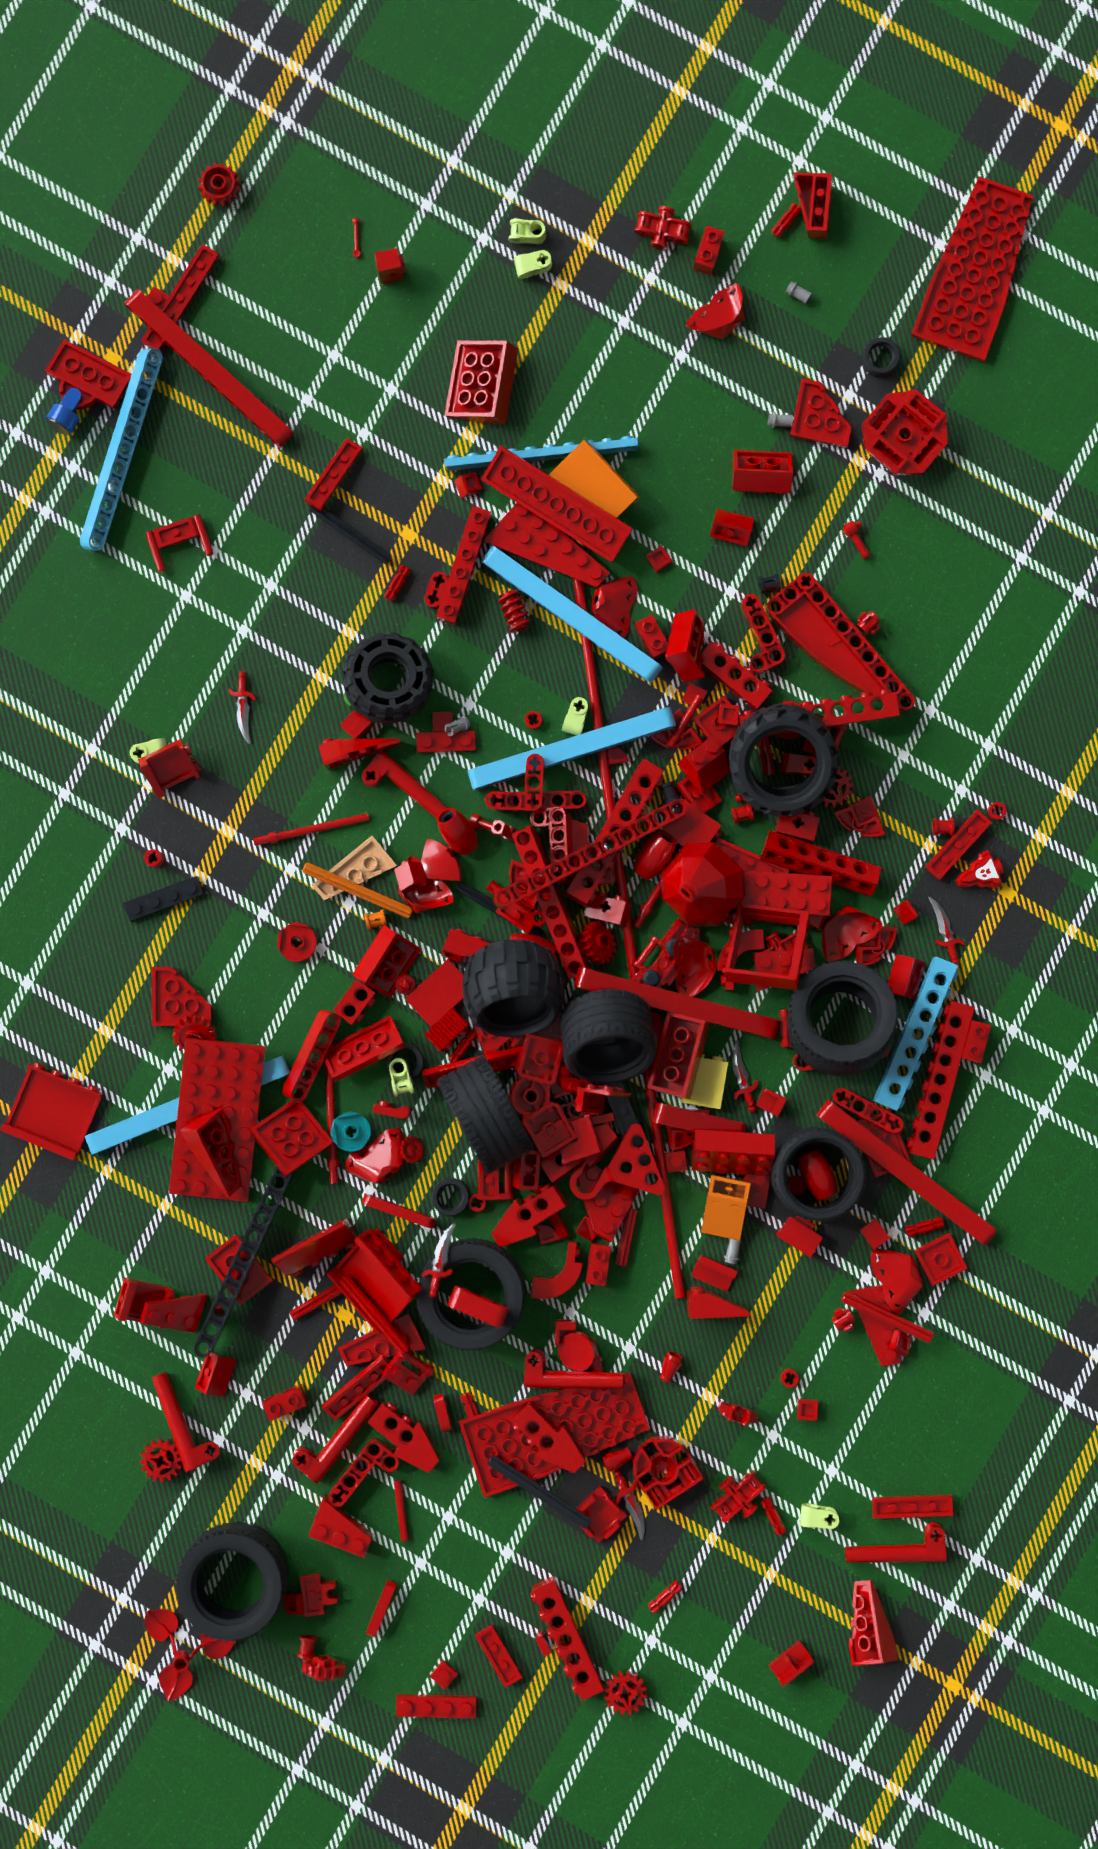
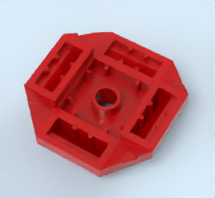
[862,389,948,475]

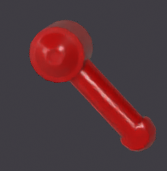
[843,521,870,559]

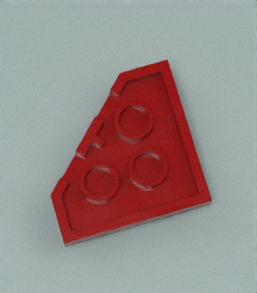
[790,379,851,448]
[152,967,212,1026]
[577,1163,639,1243]

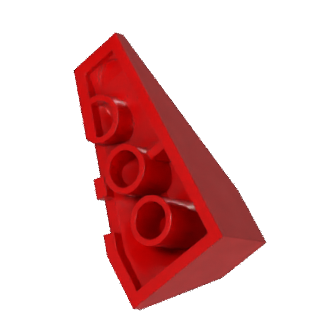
[319,738,402,770]
[181,1109,242,1197]
[849,1580,898,1666]

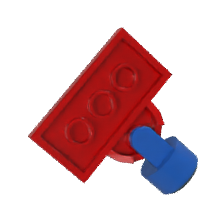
[45,339,132,435]

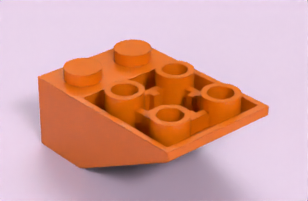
[701,1174,751,1241]

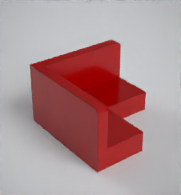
[560,1114,603,1166]

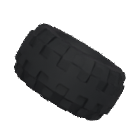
[343,632,434,725]

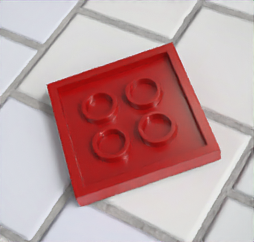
[250,1100,333,1177]

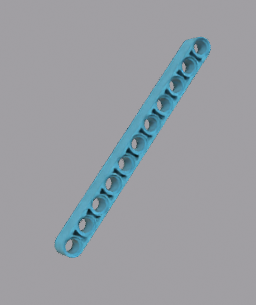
[80,348,163,551]
[481,545,663,683]
[467,707,676,790]
[85,1055,290,1155]

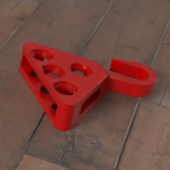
[570,1123,665,1200]

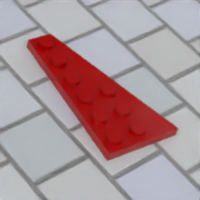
[483,503,610,588]

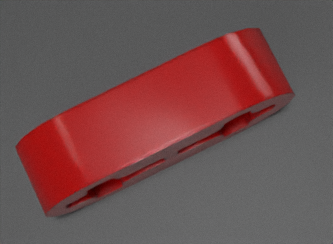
[425,571,448,609]
[433,1393,452,1432]

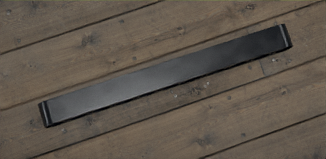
[194,1166,295,1358]

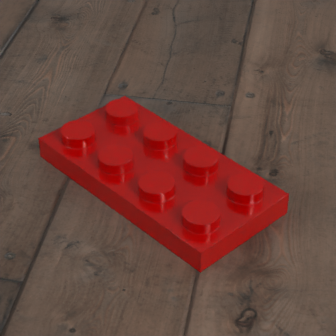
[324,1015,405,1082]

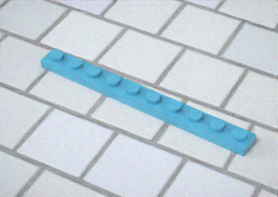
[444,436,638,471]

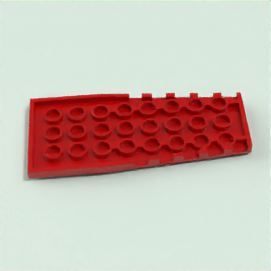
[911,177,1033,362]
[459,1372,649,1497]

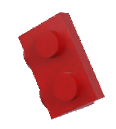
[575,1084,631,1113]

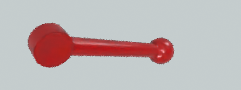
[352,218,361,258]

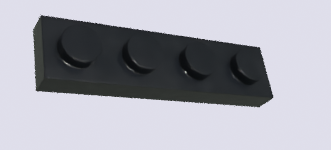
[123,876,204,921]

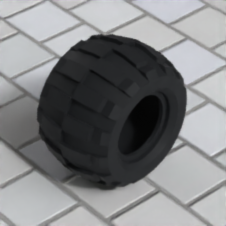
[462,939,565,1037]

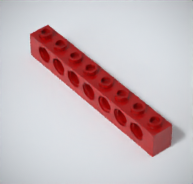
[739,689,900,736]
[564,759,664,906]
[907,1001,975,1160]

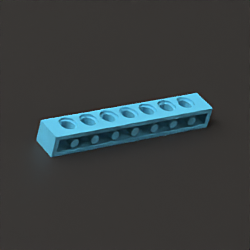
[873,956,959,1111]

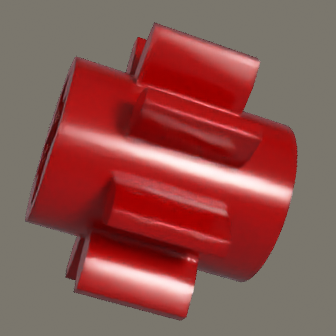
[856,611,881,635]
[831,1307,856,1333]

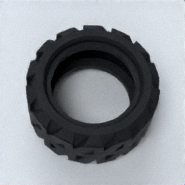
[729,704,838,817]

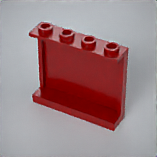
[0,1062,104,1160]
[327,1229,422,1334]

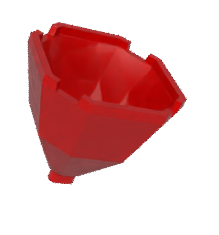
[660,842,744,926]

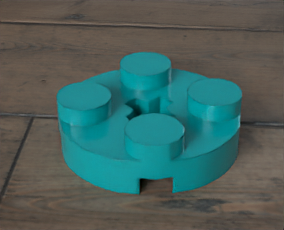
[331,1112,371,1152]

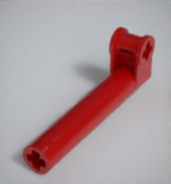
[362,750,447,819]
[524,1348,625,1389]
[152,1372,220,1472]
[292,1394,379,1484]
[845,1522,947,1563]

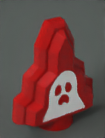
[956,850,1004,889]

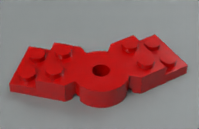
[509,1033,577,1158]

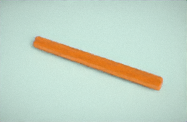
[302,862,412,918]

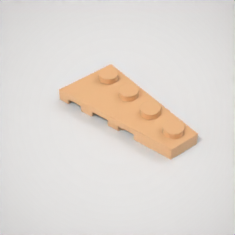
[312,836,397,900]

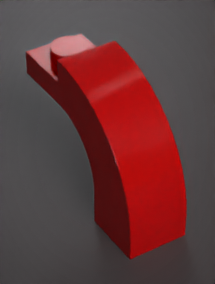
[716,930,764,990]
[531,1240,582,1299]

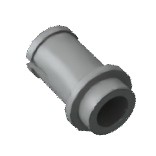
[786,282,811,303]
[768,412,793,428]
[445,716,470,736]
[724,1238,741,1264]

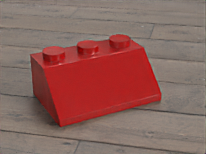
[732,450,793,494]
[352,925,421,998]

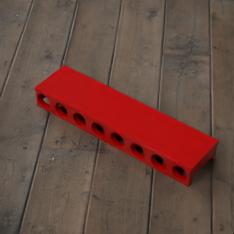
[512,826,593,980]

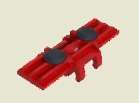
[631,918,700,988]

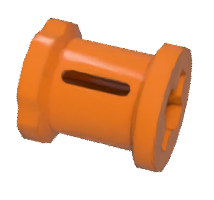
[364,909,387,930]

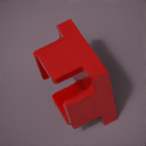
[576,1485,627,1543]

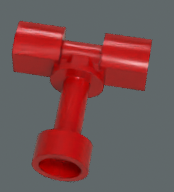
[469,813,518,842]

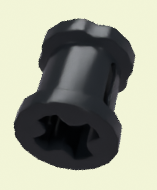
[758,573,781,594]
[658,781,681,805]

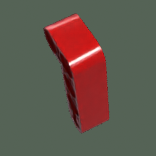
[741,594,785,675]
[530,807,574,886]
[328,1438,400,1507]

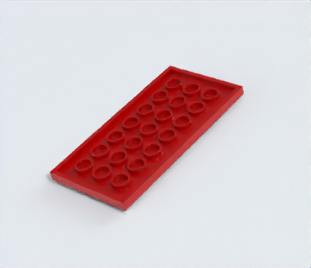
[169,1037,266,1202]

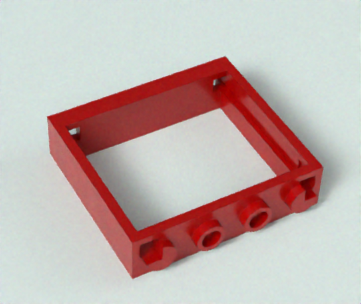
[722,903,810,990]

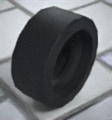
[862,337,900,377]
[386,1044,424,1079]
[432,1178,469,1216]

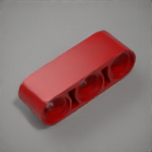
[447,1286,509,1328]

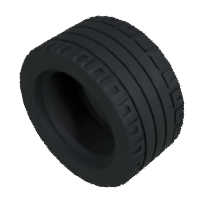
[787,961,898,1076]
[437,1056,534,1174]
[416,1238,525,1351]
[175,1521,289,1642]

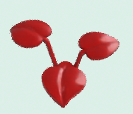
[145,1609,236,1702]

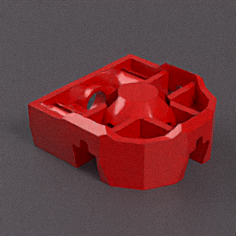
[633,1435,704,1510]

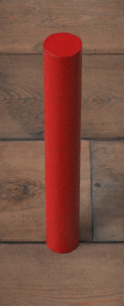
[666,695,703,749]
[394,1480,409,1541]

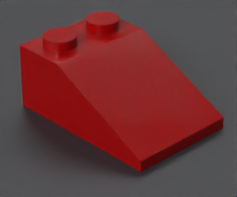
[687,1286,750,1319]

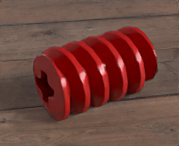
[498,590,531,634]

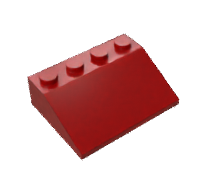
[444,341,518,424]
[271,1217,358,1277]

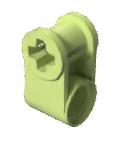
[508,219,546,244]
[514,250,552,279]
[562,697,588,736]
[130,738,167,763]
[389,1058,415,1097]
[800,1503,839,1529]

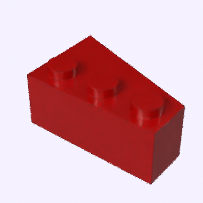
[793,172,833,239]
[666,609,705,682]
[308,1494,373,1558]

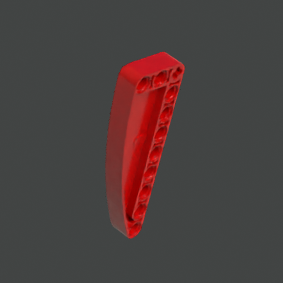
[766,573,915,713]

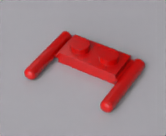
[145,514,213,573]

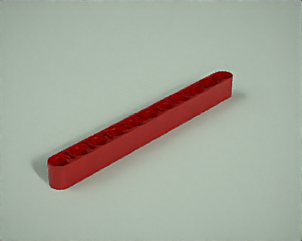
[124,289,294,448]
[493,799,687,908]
[574,967,780,1040]
[816,1099,998,1246]

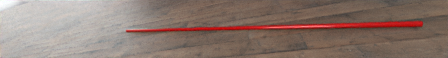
[573,542,685,1299]

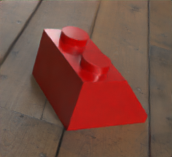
[677,736,730,795]

